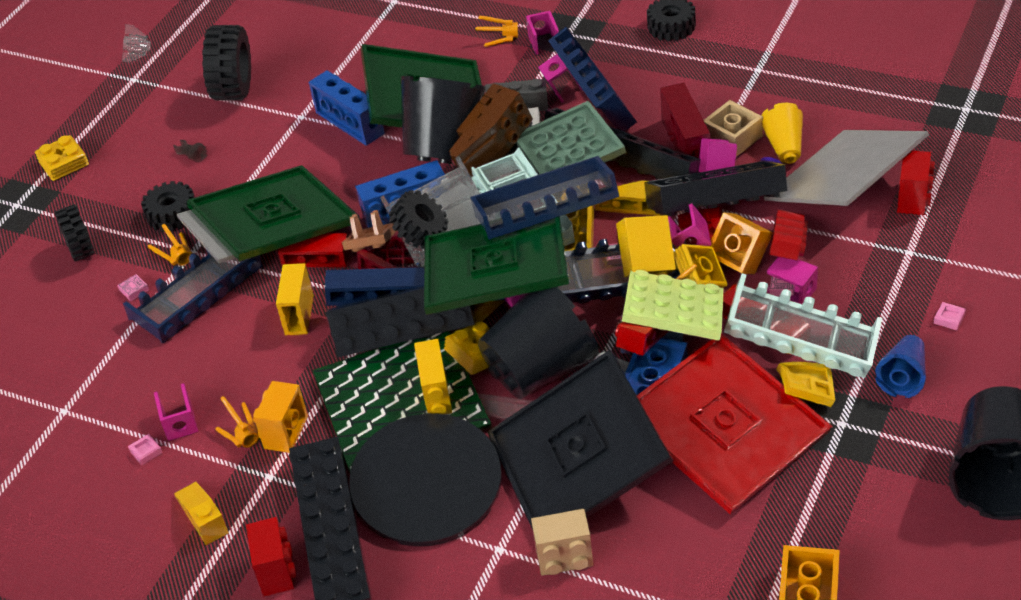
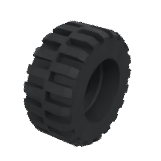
[202,25,251,100]

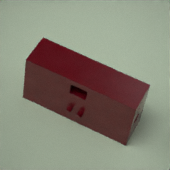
[660,82,710,158]

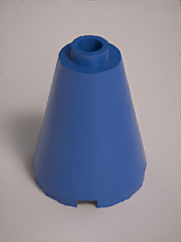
[875,335,926,398]

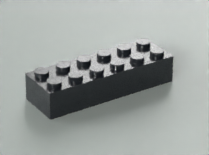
[644,160,788,216]
[326,286,477,357]

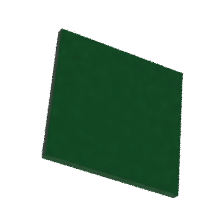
[360,44,482,128]
[187,165,360,261]
[424,215,569,315]

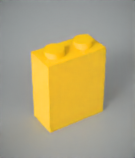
[616,215,676,278]
[276,263,314,335]
[414,339,452,414]

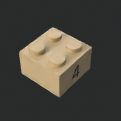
[704,100,763,157]
[531,509,593,576]

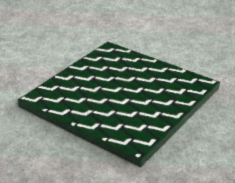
[313,331,492,472]

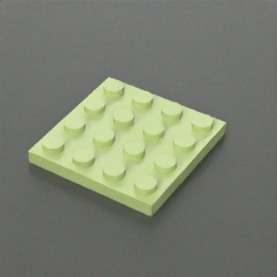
[622,270,724,341]

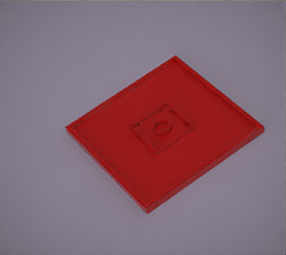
[637,333,832,515]

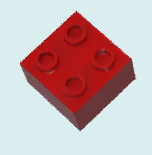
[897,150,935,215]
[246,517,297,597]

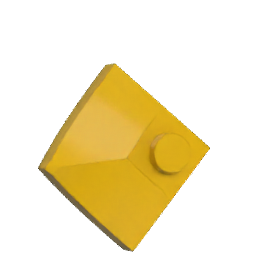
[776,362,835,407]

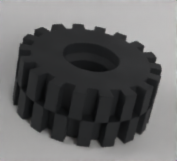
[647,0,696,41]
[141,181,195,232]
[389,190,449,249]
[54,204,95,261]

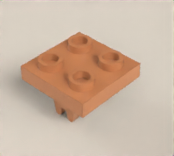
[342,210,396,252]

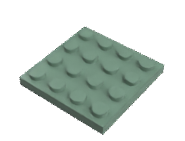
[516,101,626,175]

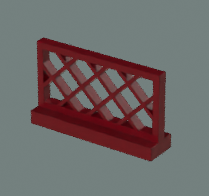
[357,236,425,269]

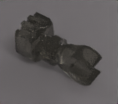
[173,140,208,162]

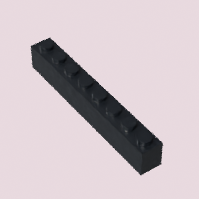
[544,108,701,180]

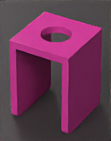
[526,11,559,55]
[538,54,582,103]
[697,138,737,173]
[668,203,711,249]
[767,257,818,304]
[154,383,199,441]

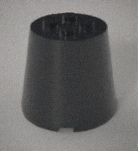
[401,76,486,164]
[478,287,599,399]
[949,386,1021,520]

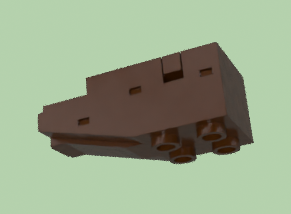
[449,83,533,183]

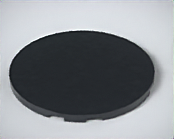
[349,413,502,546]

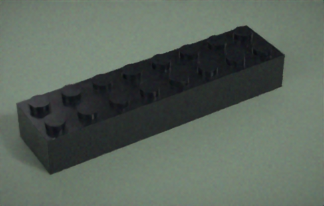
[289,437,372,600]

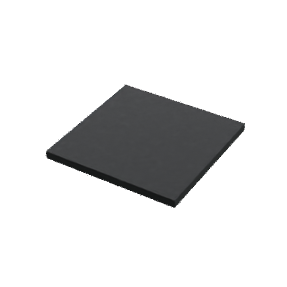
[487,350,674,530]

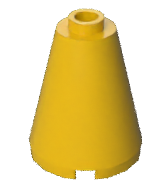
[761,102,803,164]

